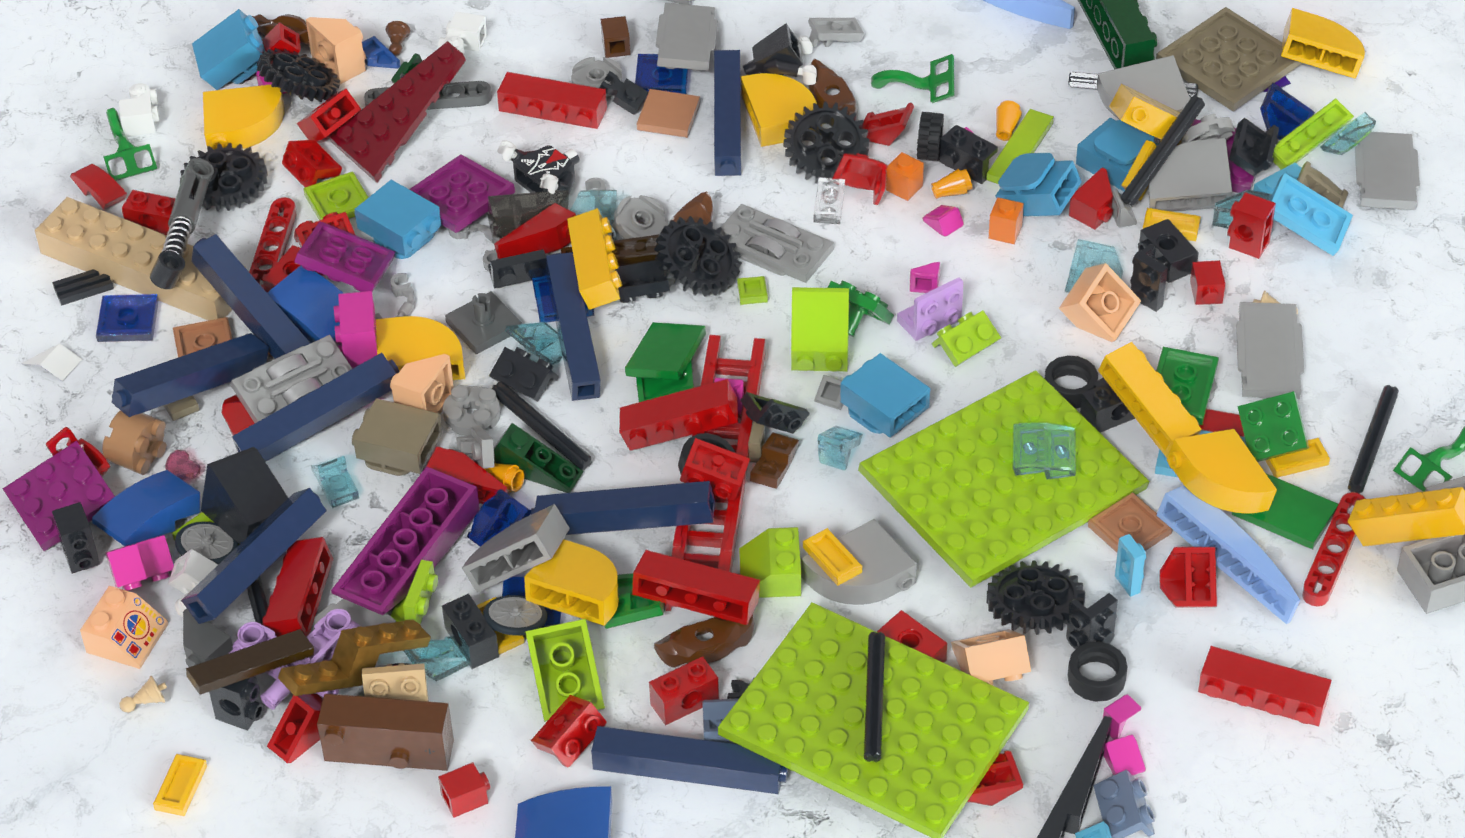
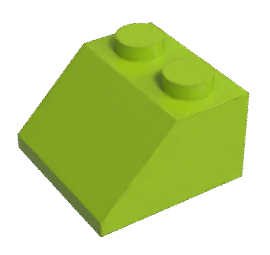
[739,527,801,598]

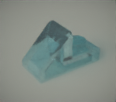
[817,426,863,470]
[311,455,359,508]

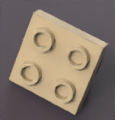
[362,663,429,702]

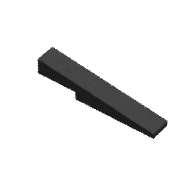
[1037,716,1112,838]

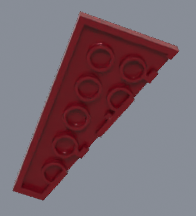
[328,41,466,183]

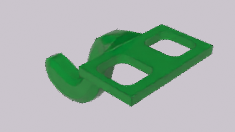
[871,54,954,103]
[103,107,157,181]
[1393,426,1465,492]

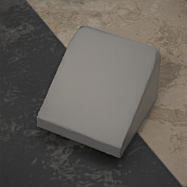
[1112,189,1137,228]
[814,375,844,410]

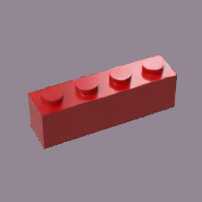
[497,72,607,129]
[619,379,738,451]
[262,537,334,637]
[632,550,760,625]
[1198,646,1332,727]

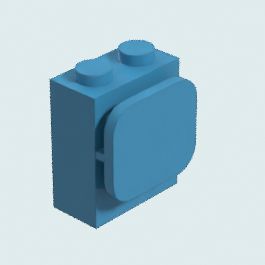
[192,9,265,90]
[1076,118,1158,191]
[995,153,1082,216]
[354,179,441,259]
[840,353,930,438]

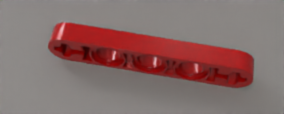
[249,197,296,289]
[1302,492,1366,607]

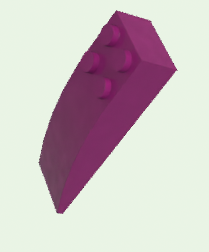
[331,466,480,615]

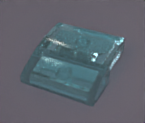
[1013,423,1076,480]

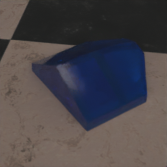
[1260,83,1315,140]
[467,489,531,547]

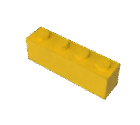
[567,208,622,310]
[1098,342,1202,458]
[1348,487,1465,546]

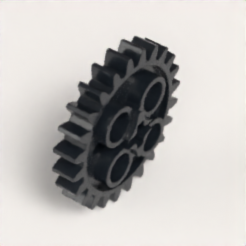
[256,48,340,102]
[783,102,870,185]
[180,143,268,211]
[654,216,742,297]
[986,560,1085,635]

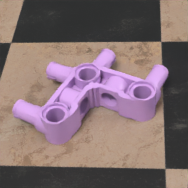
[230,609,360,710]

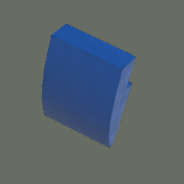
[267,265,344,343]
[92,470,200,546]
[515,786,612,838]

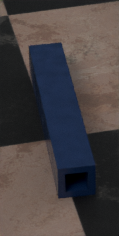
[714,50,741,176]
[191,234,311,359]
[546,252,601,401]
[112,333,269,417]
[232,353,400,462]
[530,481,715,535]
[181,488,327,624]
[591,726,788,794]

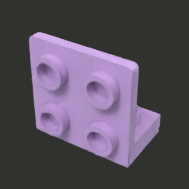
[897,277,963,341]

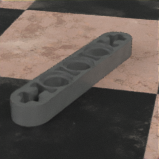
[364,81,492,110]

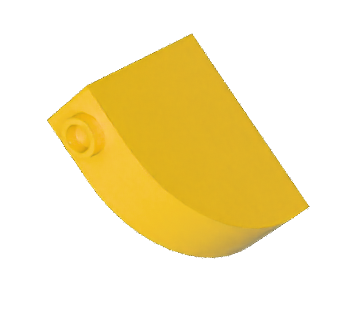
[1281,8,1365,79]
[741,73,822,147]
[1109,83,1193,146]
[203,85,284,150]
[376,316,465,380]
[1166,429,1277,513]
[524,539,618,626]

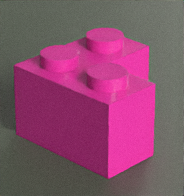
[334,291,377,369]
[105,535,174,591]

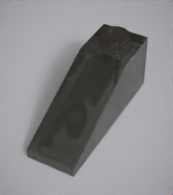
[487,190,569,238]

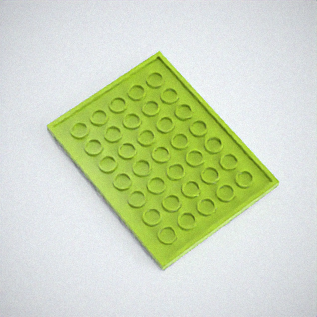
[858,370,1149,588]
[718,602,1029,838]

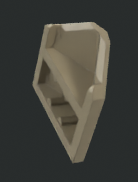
[1297,161,1348,208]

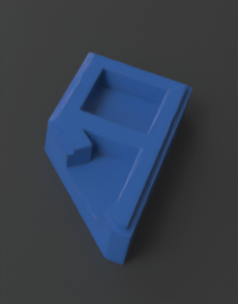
[362,36,401,69]

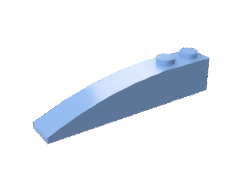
[983,0,1075,29]
[1156,485,1300,624]

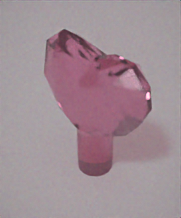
[165,449,201,481]

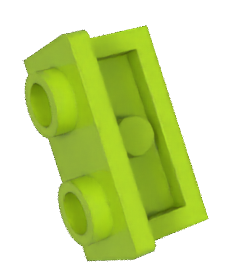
[931,310,1001,367]
[391,560,438,624]

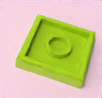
[303,171,369,220]

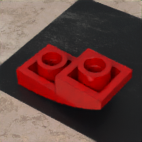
[70,164,127,210]

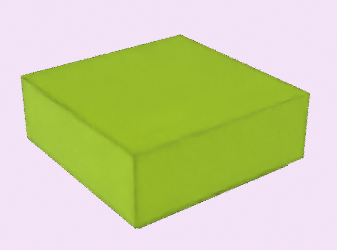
[737,276,768,305]

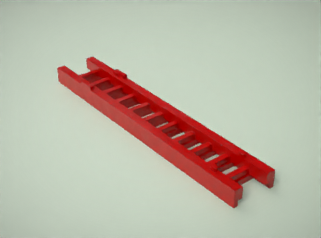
[665,335,765,611]

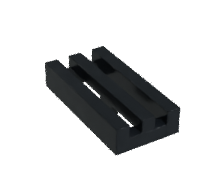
[52,269,114,306]

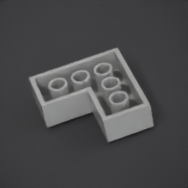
[1397,476,1465,614]

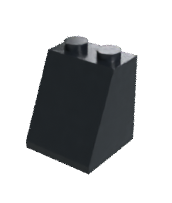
[201,447,288,544]

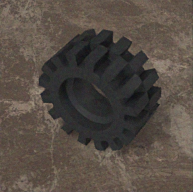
[917,111,944,161]

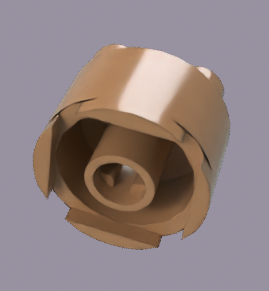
[102,410,167,475]

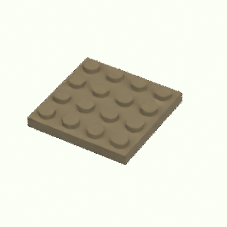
[1156,7,1302,112]

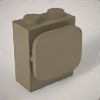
[352,398,442,476]

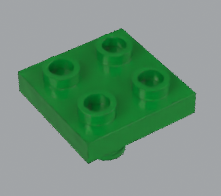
[827,280,894,337]
[1237,391,1309,462]

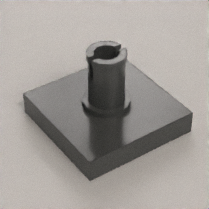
[445,291,523,354]

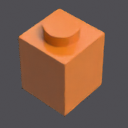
[886,152,924,201]
[988,197,1024,245]

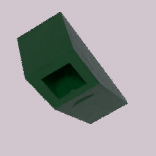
[494,423,584,493]

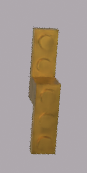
[278,620,431,696]

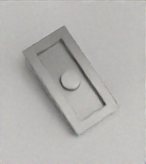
[808,18,864,47]
[456,426,494,468]

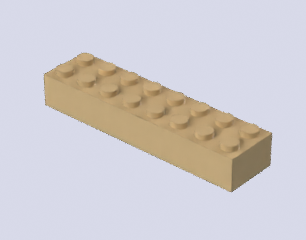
[35,197,246,321]

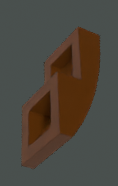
[750,432,799,489]

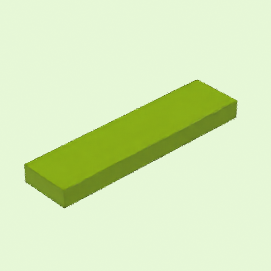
[1273,98,1354,170]
[986,109,1054,184]

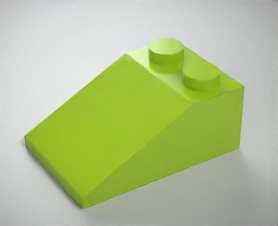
[791,287,849,372]
[525,619,605,722]

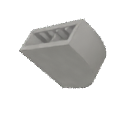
[1097,55,1190,120]
[1149,137,1232,212]
[462,504,570,592]
[801,519,916,605]

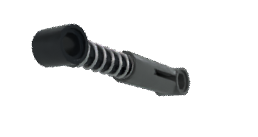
[150,158,214,290]

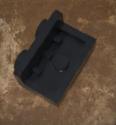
[1229,118,1279,176]
[939,125,998,184]
[1130,244,1168,312]
[488,249,546,289]
[615,260,670,303]
[489,347,559,402]
[740,392,809,434]
[1066,593,1118,649]

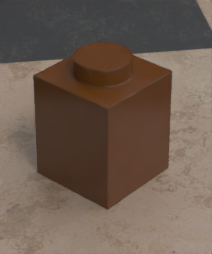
[600,16,631,58]

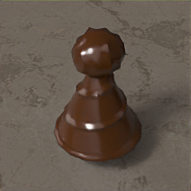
[385,21,411,56]

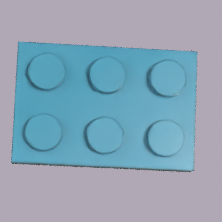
[1269,173,1353,256]

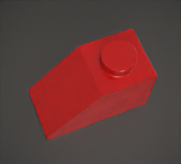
[1069,167,1113,230]
[267,694,323,763]

